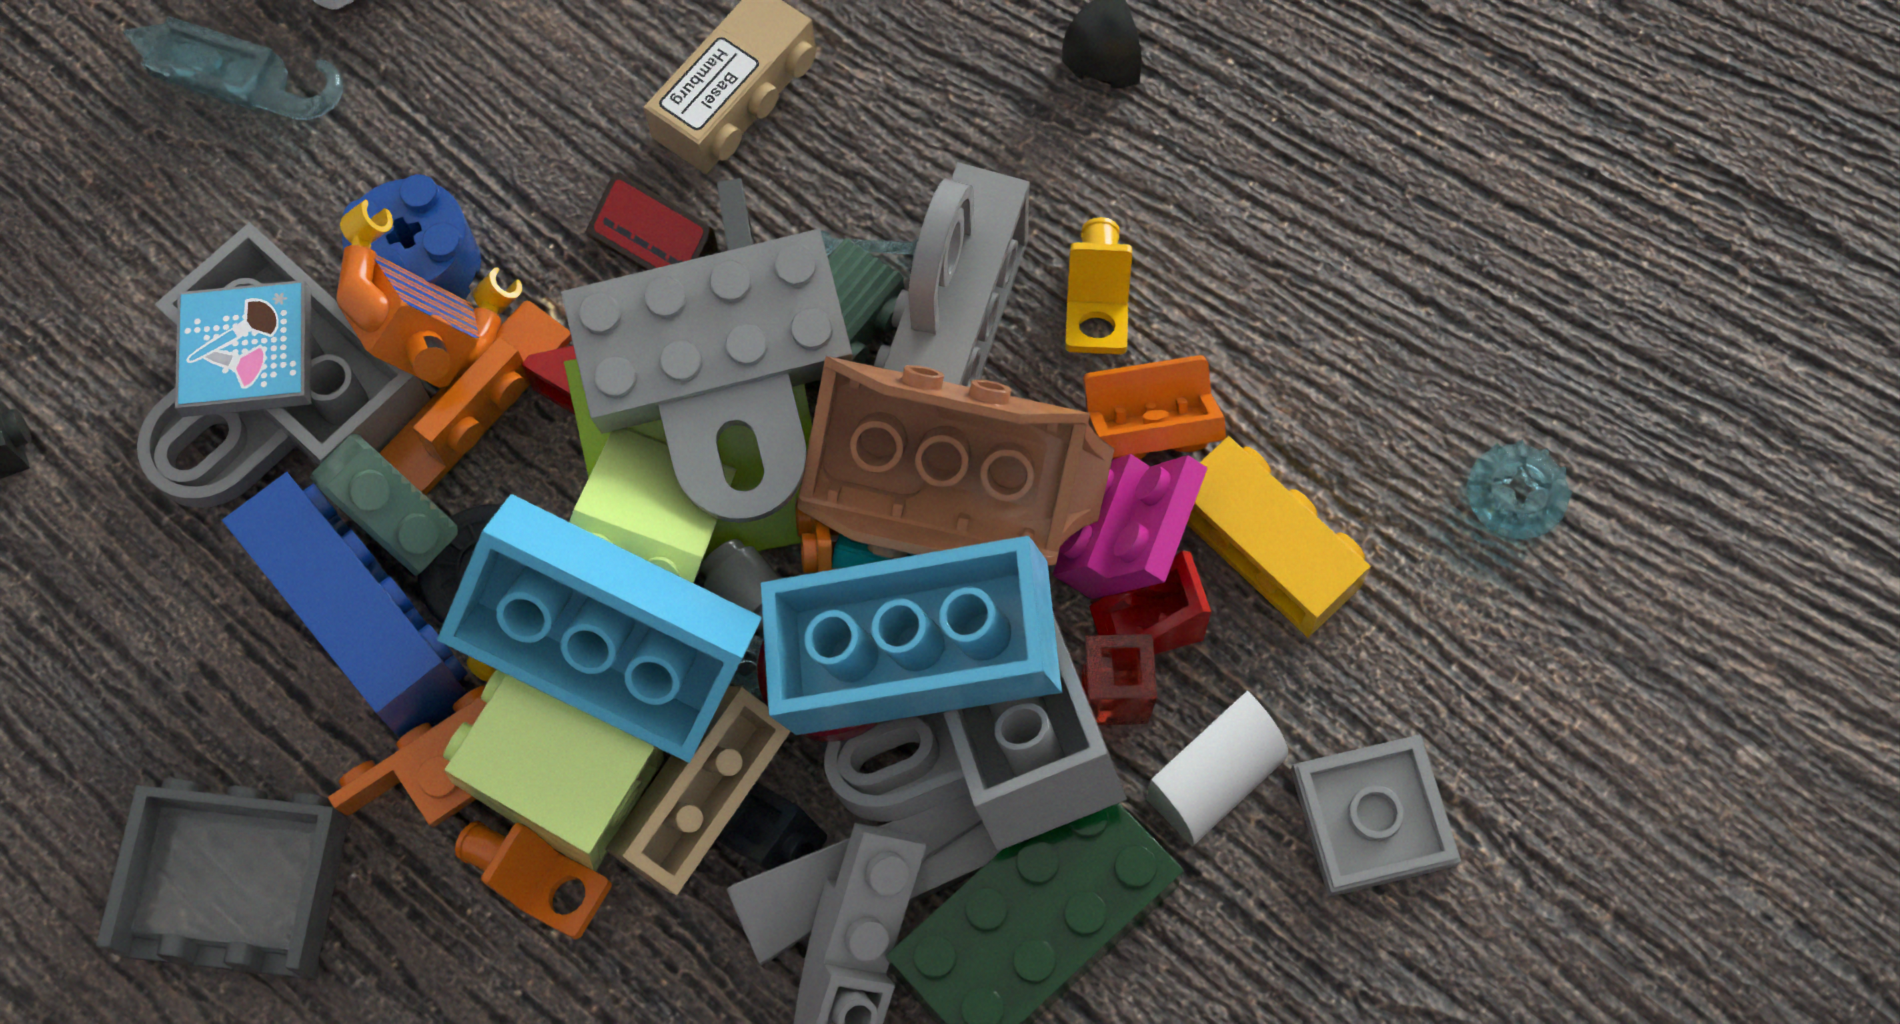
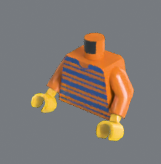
[336,199,522,388]

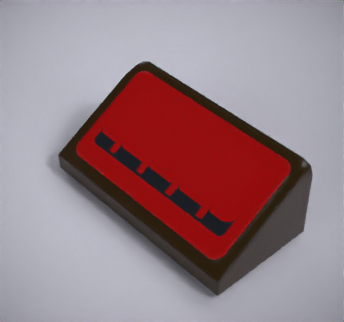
[585,172,718,271]

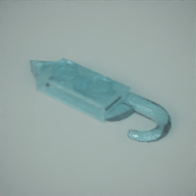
[123,16,343,120]

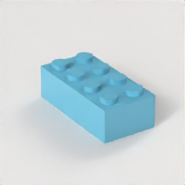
[437,494,762,763]
[761,535,1062,735]

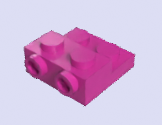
[1052,454,1207,599]

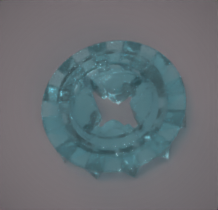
[1467,439,1572,539]

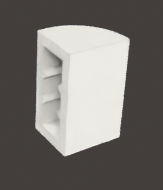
[1146,690,1288,847]

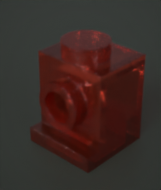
[1081,634,1157,725]

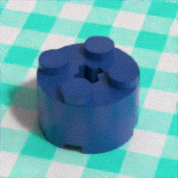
[342,174,481,300]

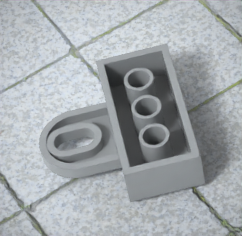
[874,162,1030,387]
[137,222,431,508]
[561,228,853,523]
[824,612,1127,851]

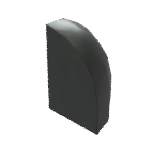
[1062,0,1142,89]

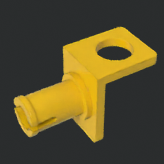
[1065,217,1132,355]

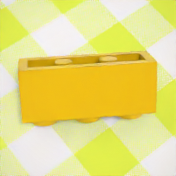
[1187,436,1371,638]

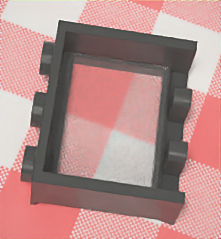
[96,778,351,981]

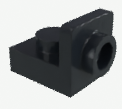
[716,782,827,871]

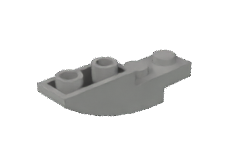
[794,823,927,1024]

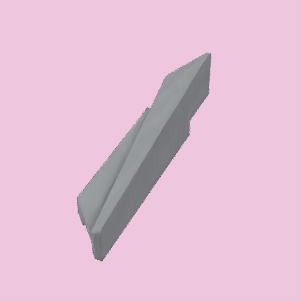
[727,793,1001,965]

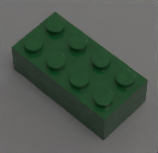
[886,803,1184,1024]

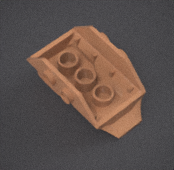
[797,356,1115,565]

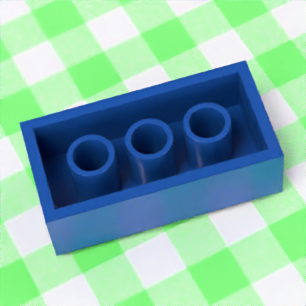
[222,472,468,738]

